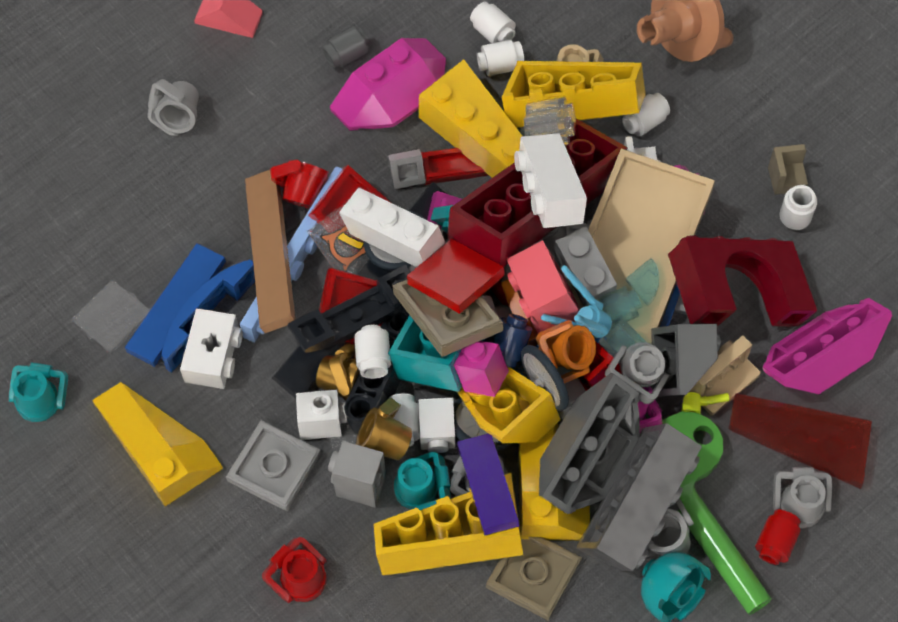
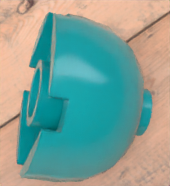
[641,552,711,622]

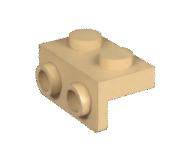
[689,336,760,415]

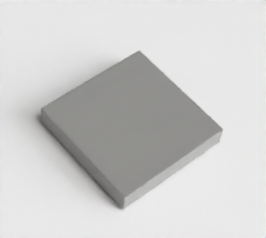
[226,420,321,511]

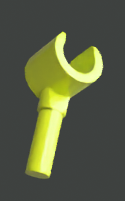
[682,392,730,414]

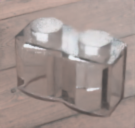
[524,97,576,145]

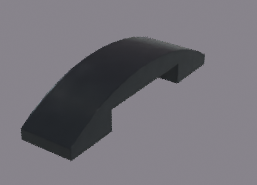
[288,265,411,353]

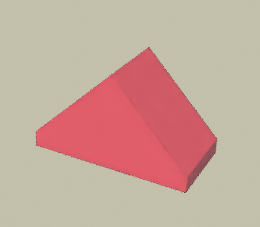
[194,0,263,38]

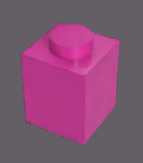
[454,341,509,397]

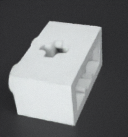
[180,308,243,389]

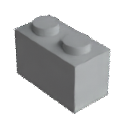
[555,226,617,307]
[328,441,386,508]

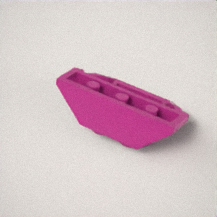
[330,38,446,131]
[763,298,892,394]

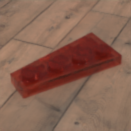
[728,393,872,489]

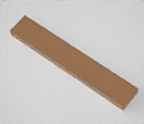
[245,170,296,333]

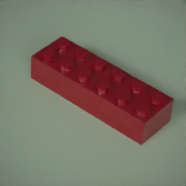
[447,119,628,267]

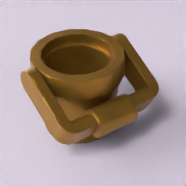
[316,343,360,401]
[356,398,412,460]

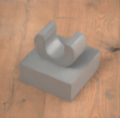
[388,149,426,189]

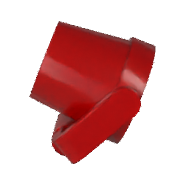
[270,160,329,209]
[262,537,327,604]

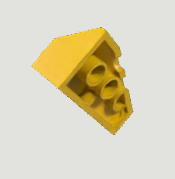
[457,367,560,443]
[92,382,223,507]
[518,423,590,541]

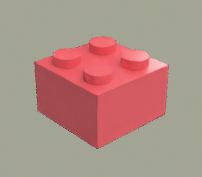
[507,240,580,333]

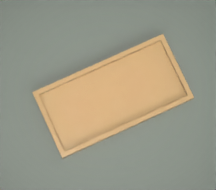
[567,149,715,356]

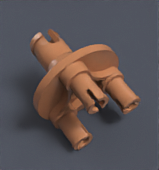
[637,0,733,62]

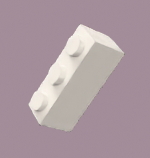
[514,133,587,228]
[339,187,446,267]

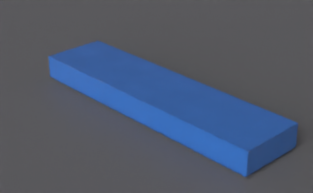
[125,243,226,367]

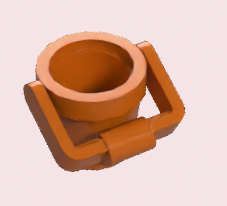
[536,320,596,384]

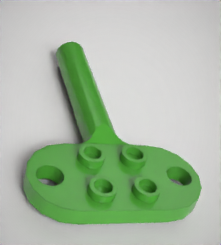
[602,412,772,615]

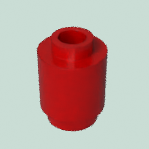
[755,509,801,565]

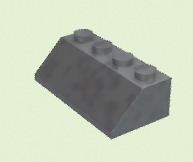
[576,423,702,571]

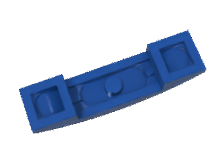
[161,259,255,373]

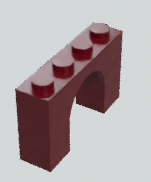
[668,235,817,327]

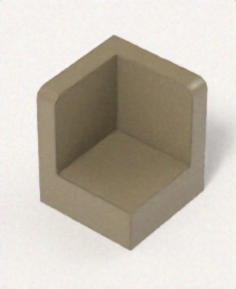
[768,144,808,195]

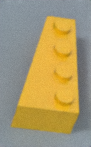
[418,59,523,178]
[502,61,646,128]
[374,473,523,576]

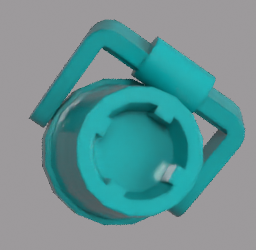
[9,362,68,422]
[394,452,451,510]

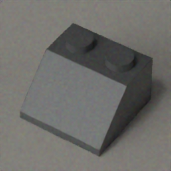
[651,324,721,396]

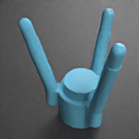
[541,265,612,338]

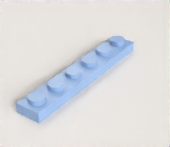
[240,166,342,343]

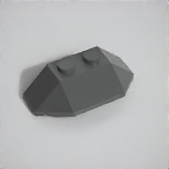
[539,373,640,514]

